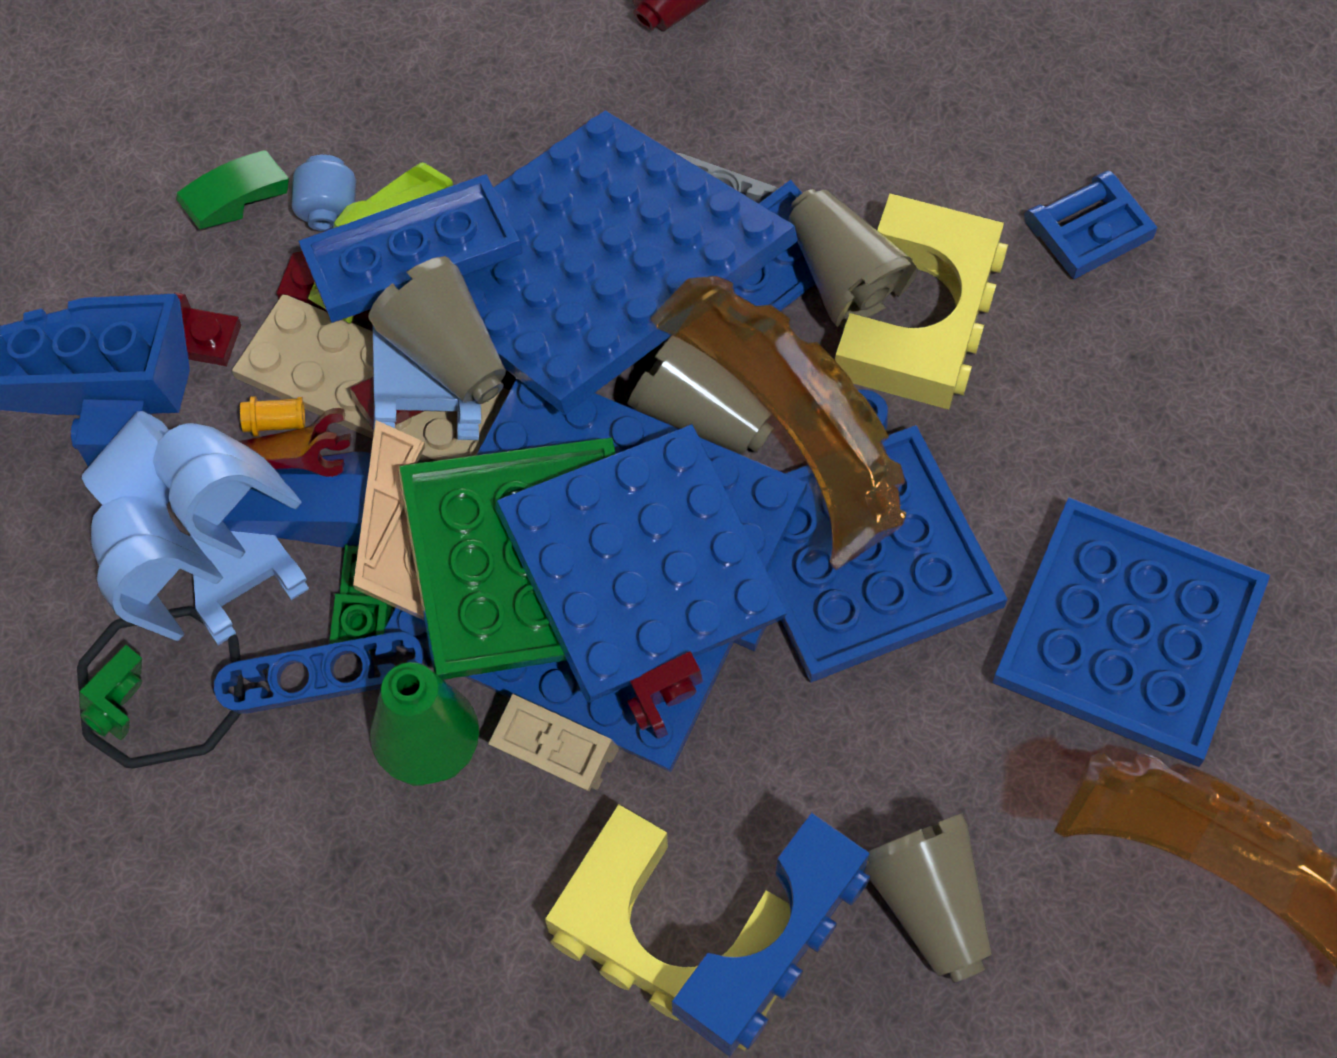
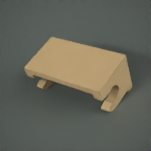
[489,694,619,791]

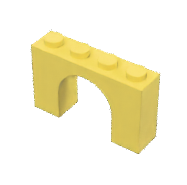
[833,194,1008,410]
[545,805,790,1051]

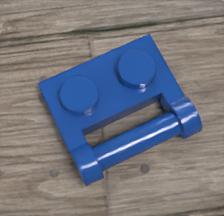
[1024,170,1158,280]

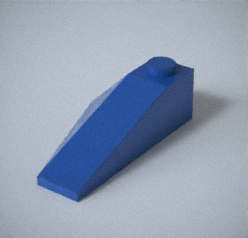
[222,451,371,548]

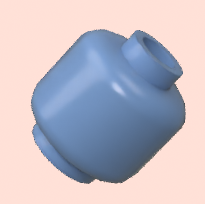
[292,155,356,231]

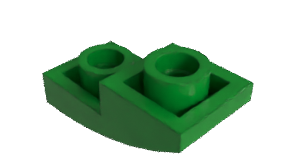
[177,150,289,229]
[329,545,393,651]

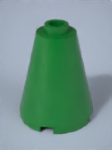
[370,662,479,786]

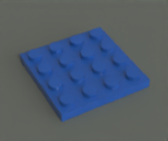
[495,424,787,703]
[767,425,1008,683]
[992,497,1270,767]

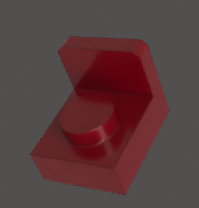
[174,292,241,367]
[627,651,703,739]

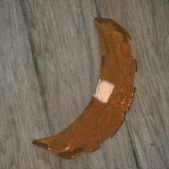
[651,276,907,570]
[1053,752,1337,968]

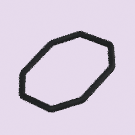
[77,606,245,769]

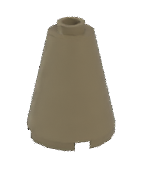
[788,189,918,329]
[368,256,506,404]
[628,324,774,455]
[864,813,991,983]

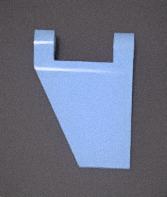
[373,325,481,440]
[190,531,309,646]

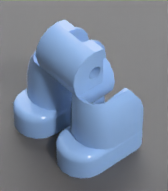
[82,411,302,641]

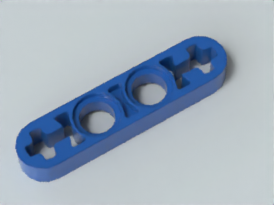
[214,632,428,714]

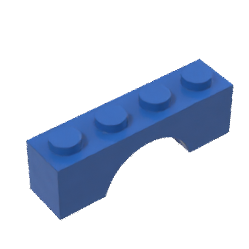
[672,813,870,1057]

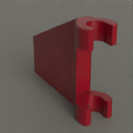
[238,408,352,477]

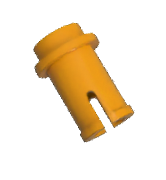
[240,396,305,437]

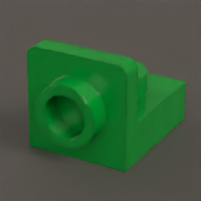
[80,645,143,740]

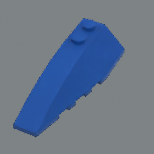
[0,294,190,415]

